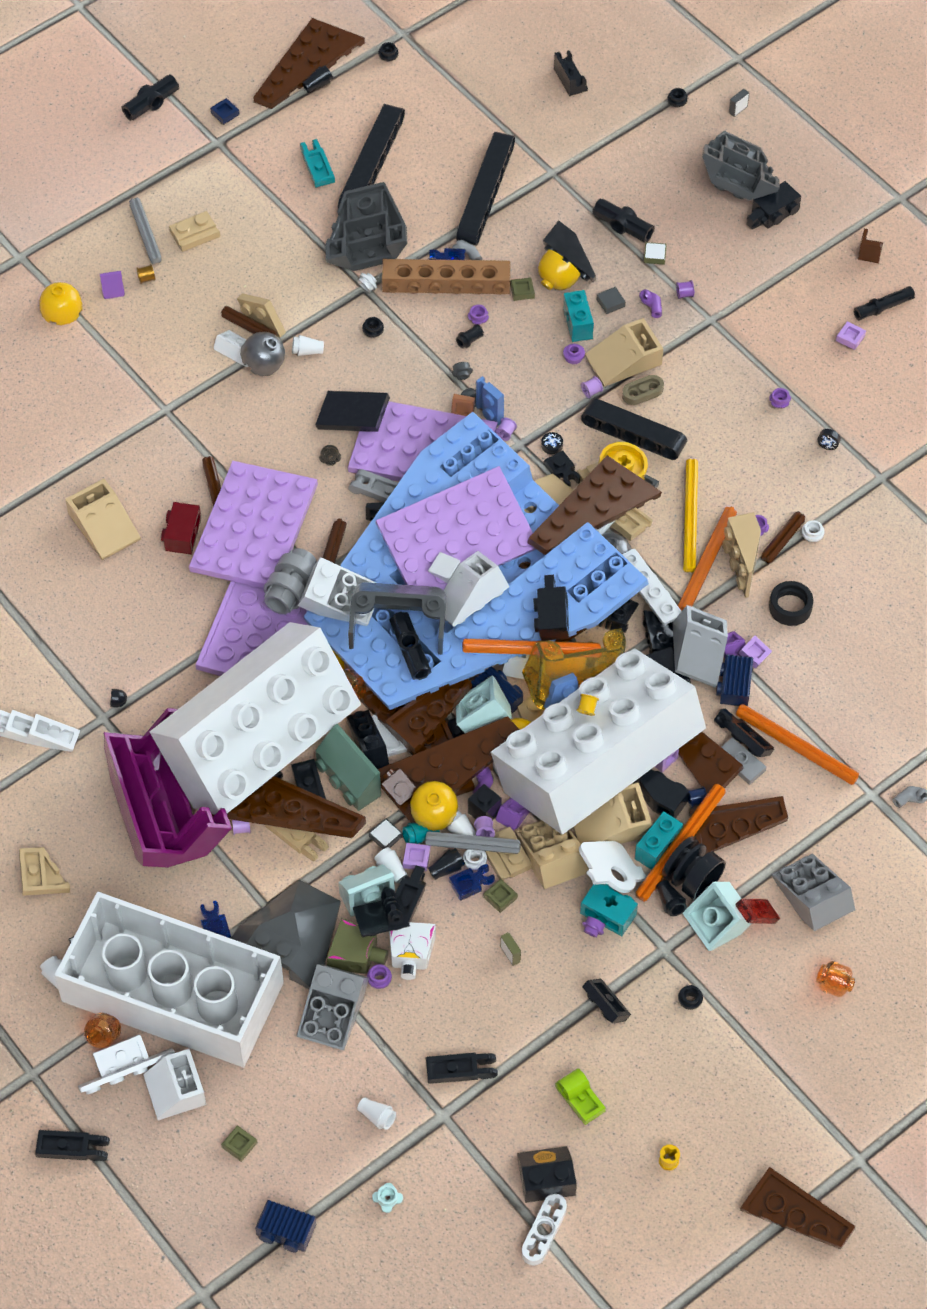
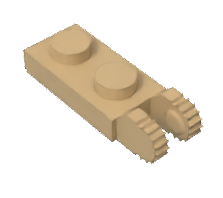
[265,825,329,862]

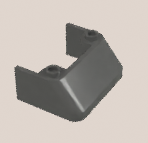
[348,582,446,655]

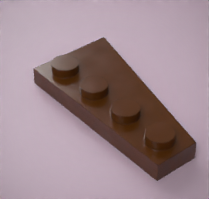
[385,679,472,754]
[678,732,744,794]
[689,796,788,854]
[740,1167,856,1249]

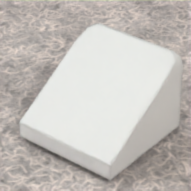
[428,552,460,584]

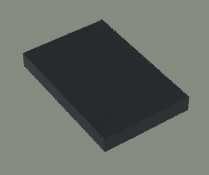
[315,391,390,432]

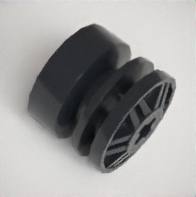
[662,836,726,901]

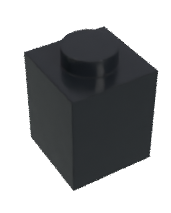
[468,784,502,820]

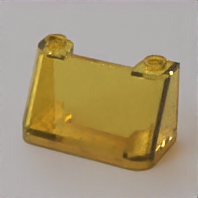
[522,628,626,710]

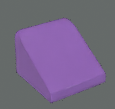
[100,271,125,299]
[724,631,746,658]
[496,798,530,831]

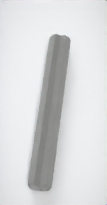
[129,197,162,264]
[425,832,521,854]

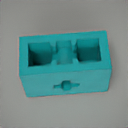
[563,290,594,342]
[635,811,683,870]
[580,884,638,937]

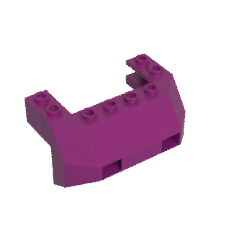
[104,708,232,868]

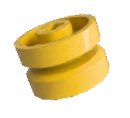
[598,442,648,480]

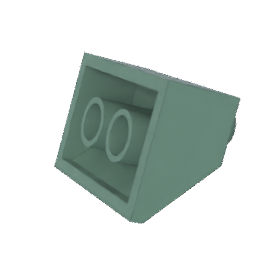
[315,723,381,811]

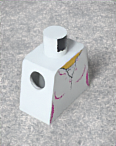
[389,922,436,980]

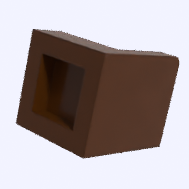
[858,228,883,264]

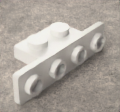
[622,549,681,625]
[78,1034,175,1095]

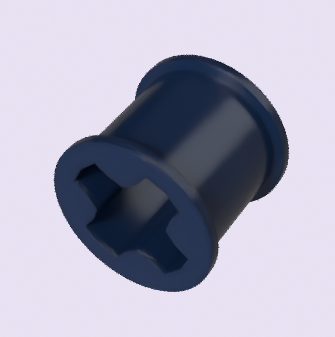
[688,786,707,808]

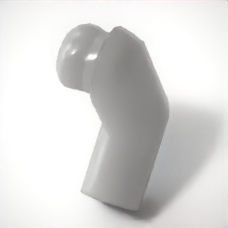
[453,240,482,260]
[892,786,927,808]

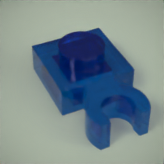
[428,248,466,260]
[449,864,495,901]
[200,901,231,939]

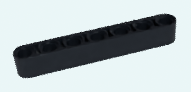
[338,104,405,209]
[456,132,515,245]

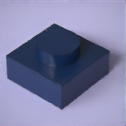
[210,98,239,125]

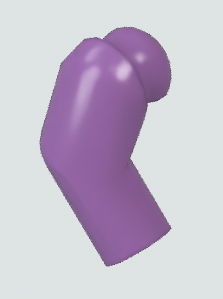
[639,289,662,318]
[472,767,494,794]

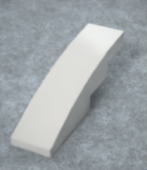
[0,710,80,752]

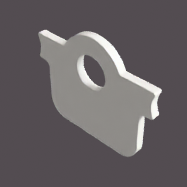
[579,841,647,893]

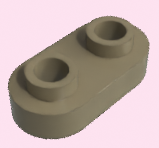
[622,375,664,405]

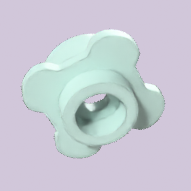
[372,1183,403,1213]

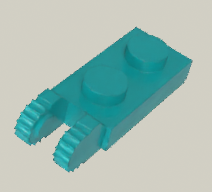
[300,139,335,188]

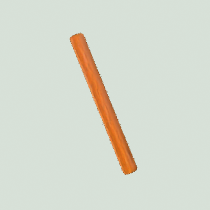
[678,506,737,611]
[462,639,601,657]
[736,704,859,785]
[635,784,725,902]

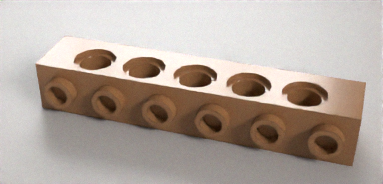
[382,259,510,295]

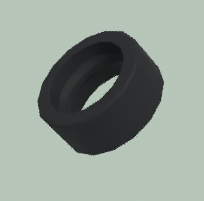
[769,581,814,626]

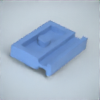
[476,376,504,425]

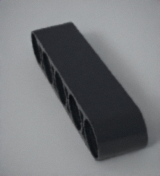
[581,399,687,460]

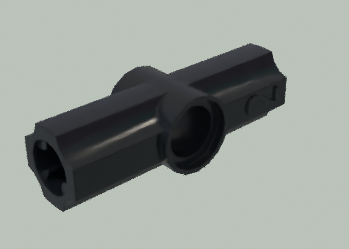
[121,74,179,121]
[593,198,655,242]
[389,612,432,680]

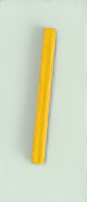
[683,459,698,573]

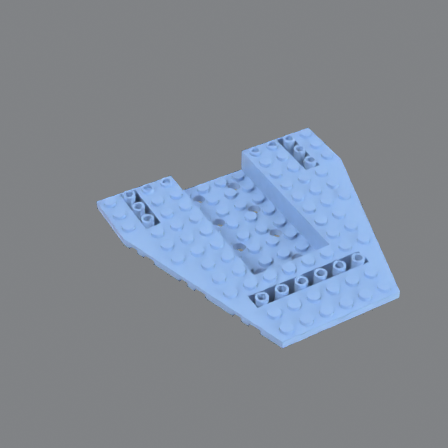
[304,412,649,710]

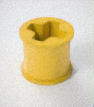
[576,694,599,716]
[659,1144,680,1171]

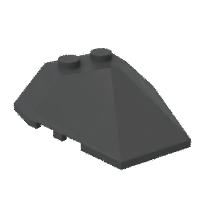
[702,131,780,201]
[326,182,408,271]
[231,880,341,990]

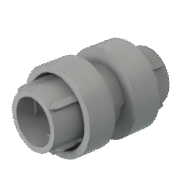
[264,548,317,614]

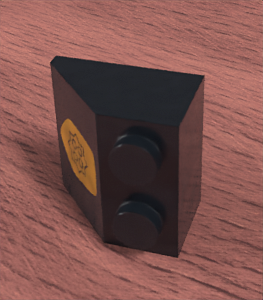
[517,1146,577,1203]

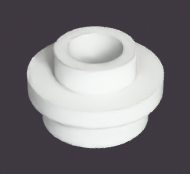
[358,273,377,292]
[802,520,824,542]
[463,849,487,870]

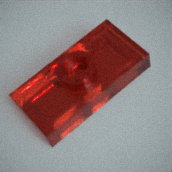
[735,899,781,924]

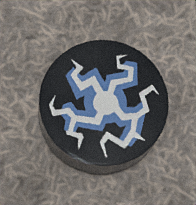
[817,429,841,450]
[541,432,563,455]

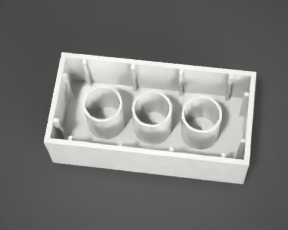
[150,622,361,815]
[491,648,706,835]
[54,891,284,1068]

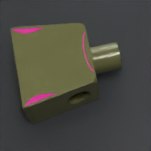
[327,918,388,974]

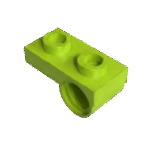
[555,1068,606,1125]

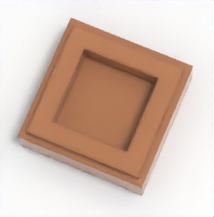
[451,394,475,416]

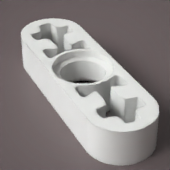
[522,1194,567,1266]

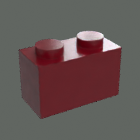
[161,502,202,555]

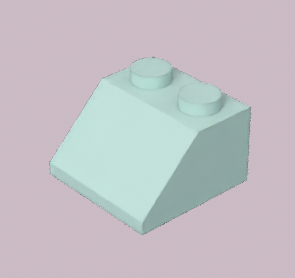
[456,675,512,733]
[338,864,395,917]
[682,882,756,951]

